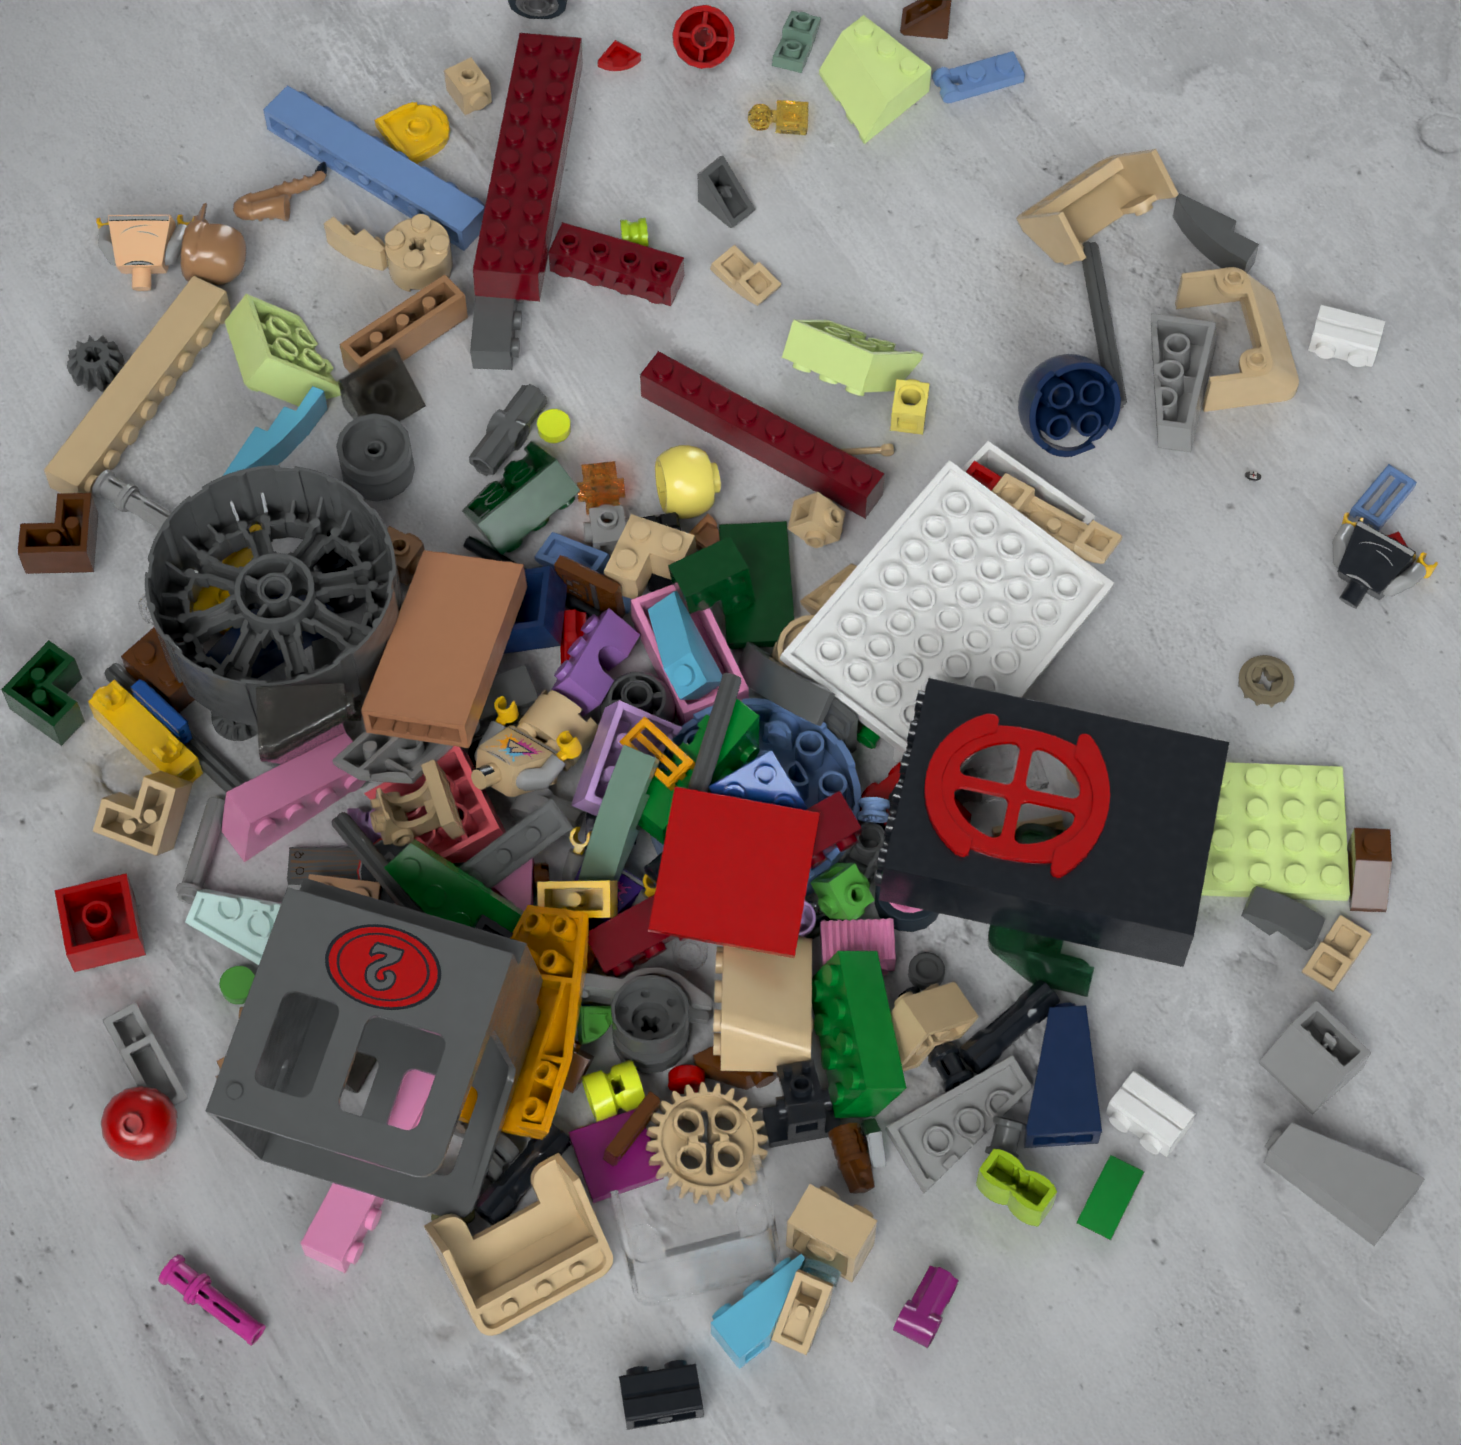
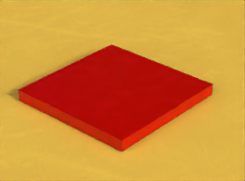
[648,786,820,958]

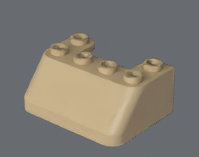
[424,1153,613,1336]

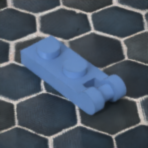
[932,51,1025,103]

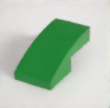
[1076,1155,1145,1240]

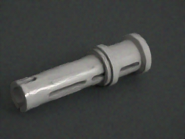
[92,469,171,529]

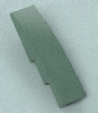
[578,745,660,881]

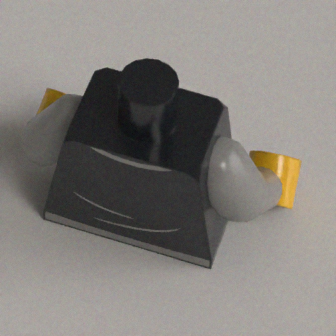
[1332,512,1438,609]

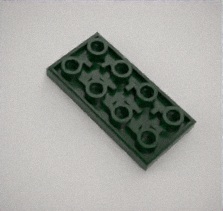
[719,521,794,649]

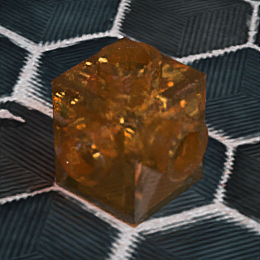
[576,461,626,515]

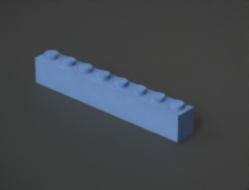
[263,85,485,251]

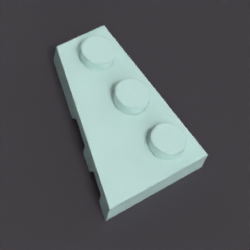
[185,889,281,965]

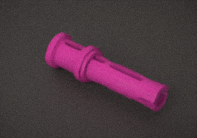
[158,1254,266,1346]

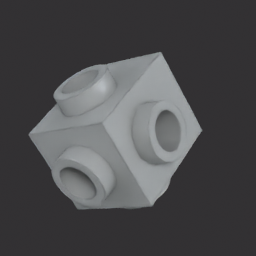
[583,504,629,557]

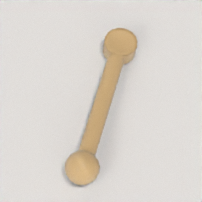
[840,444,894,456]

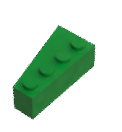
[638,699,760,845]
[384,839,524,933]

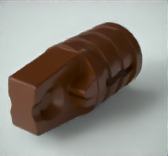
[828,1123,875,1194]

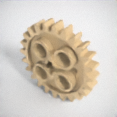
[646,1082,768,1205]

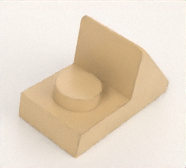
[771,1269,834,1355]

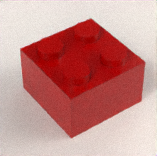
[54,873,146,972]

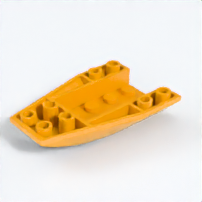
[459,905,589,1140]

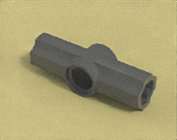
[469,384,547,476]

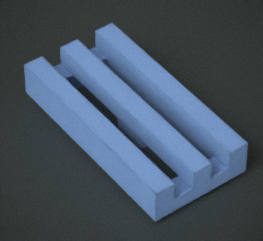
[1350,464,1417,531]

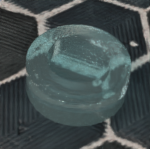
[802,1259,842,1288]

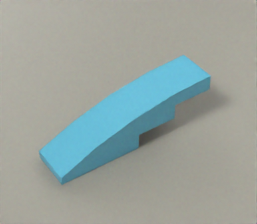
[223,386,328,476]

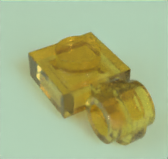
[748,100,809,135]

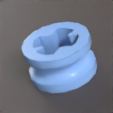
[857,797,890,823]

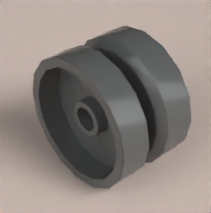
[336,414,415,502]

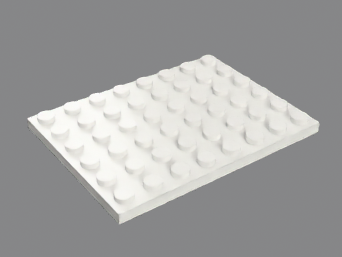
[780,460,1115,771]

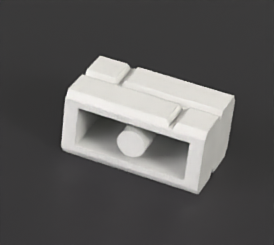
[1308,305,1385,367]
[1106,1070,1196,1157]

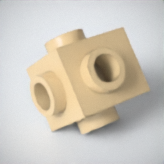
[788,492,846,548]

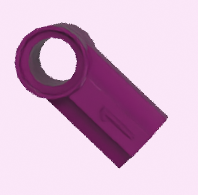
[893,1266,959,1349]

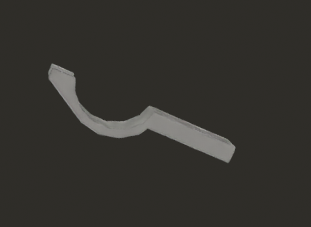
[581,967,713,1024]

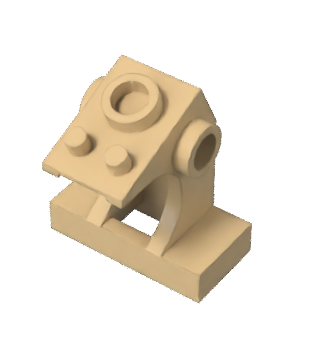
[370,760,465,846]

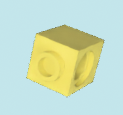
[890,379,930,435]

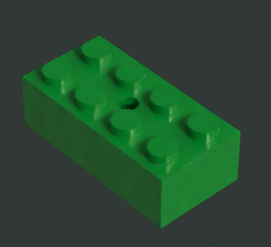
[812,951,907,1118]

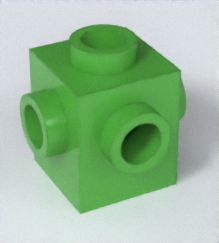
[810,863,875,921]

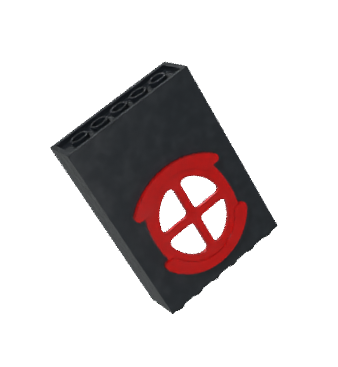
[874,678,1229,967]

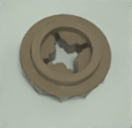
[1238,655,1294,708]

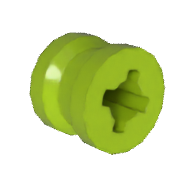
[620,218,649,247]

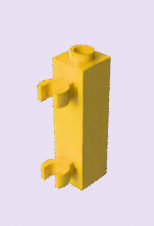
[88,679,203,783]

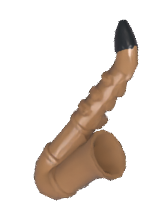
[233,162,327,222]

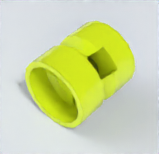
[581,1060,645,1122]

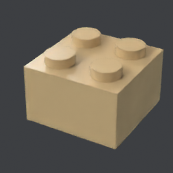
[786,1184,877,1282]

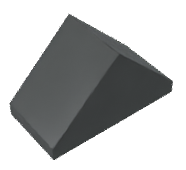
[697,156,755,228]

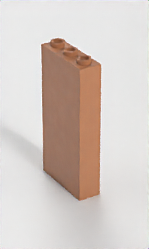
[361,550,527,748]

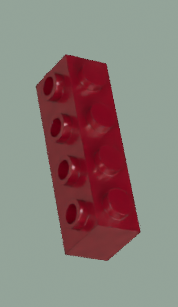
[548,222,684,306]

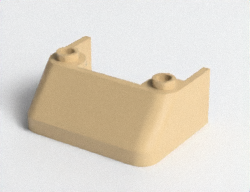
[1016,149,1179,265]
[1175,267,1299,412]

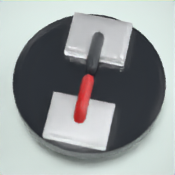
[1245,471,1262,482]

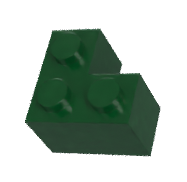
[668,536,756,616]
[1,640,85,746]

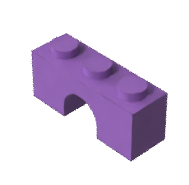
[551,608,640,718]

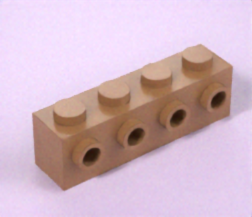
[339,274,468,388]

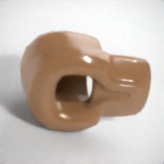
[181,203,246,285]

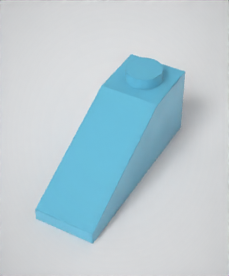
[647,591,722,700]

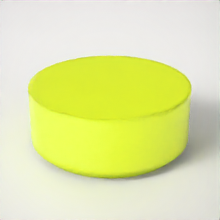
[537,409,571,443]

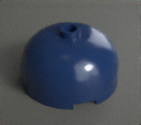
[1018,354,1121,457]

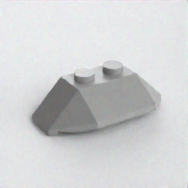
[332,730,453,784]

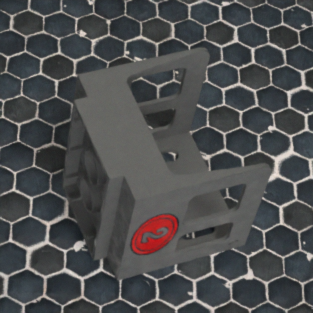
[205,878,543,1218]

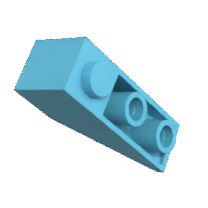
[711,1253,805,1369]

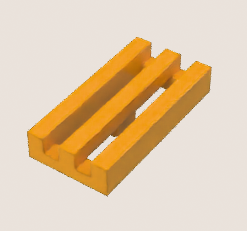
[619,716,695,791]

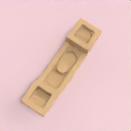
[992,473,1122,564]

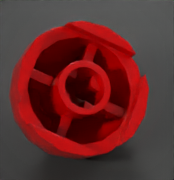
[672,5,735,69]
[101,1086,178,1161]

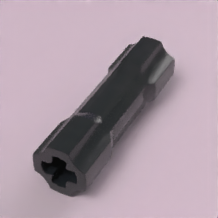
[959,980,1060,1074]
[474,1123,571,1226]

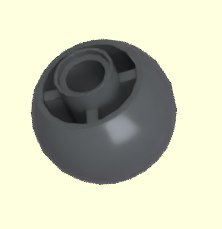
[600,672,676,723]

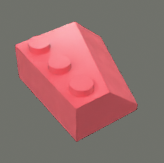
[364,746,506,863]

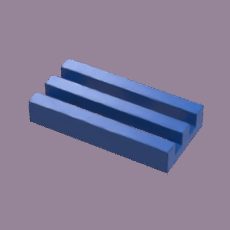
[131,679,192,745]

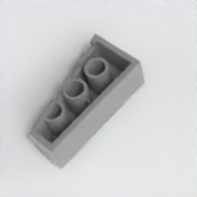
[1151,313,1216,453]

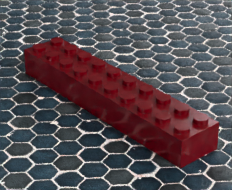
[473,33,583,302]

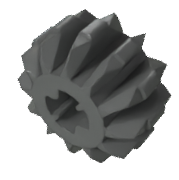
[67,335,124,392]

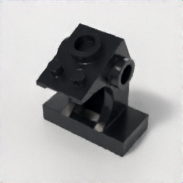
[762,1059,842,1148]

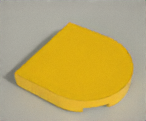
[374,102,450,164]

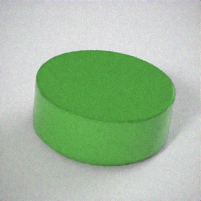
[219,966,255,1004]

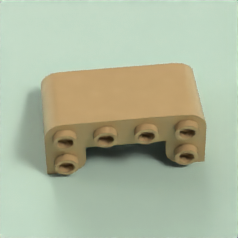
[713,936,812,1072]

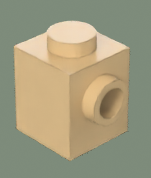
[444,57,492,115]

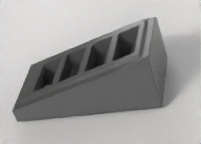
[823,697,858,754]

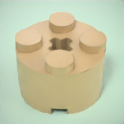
[385,214,453,292]
[517,689,598,772]

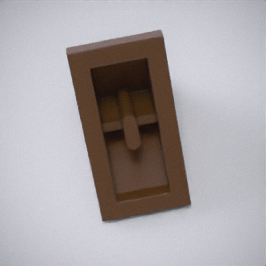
[900,0,952,40]

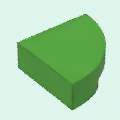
[578,1006,612,1045]

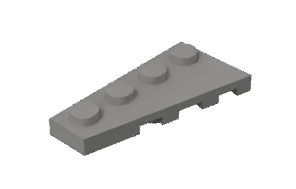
[885,1055,1032,1194]

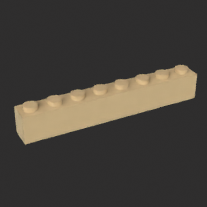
[44,276,231,495]

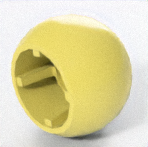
[655,445,721,519]

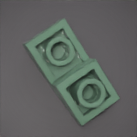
[772,10,821,73]

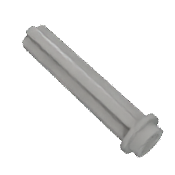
[176,797,225,904]

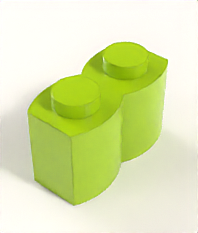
[976,1149,1057,1227]

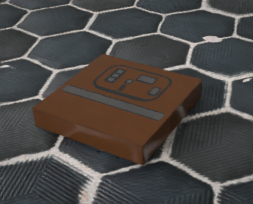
[554,555,626,619]

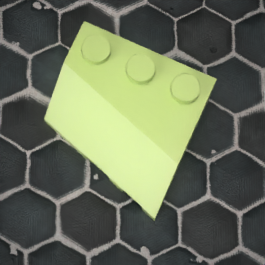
[819,15,931,144]
[224,294,348,407]
[782,320,923,396]

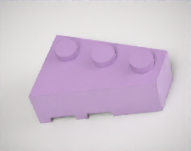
[571,700,682,816]

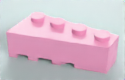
[221,732,366,862]

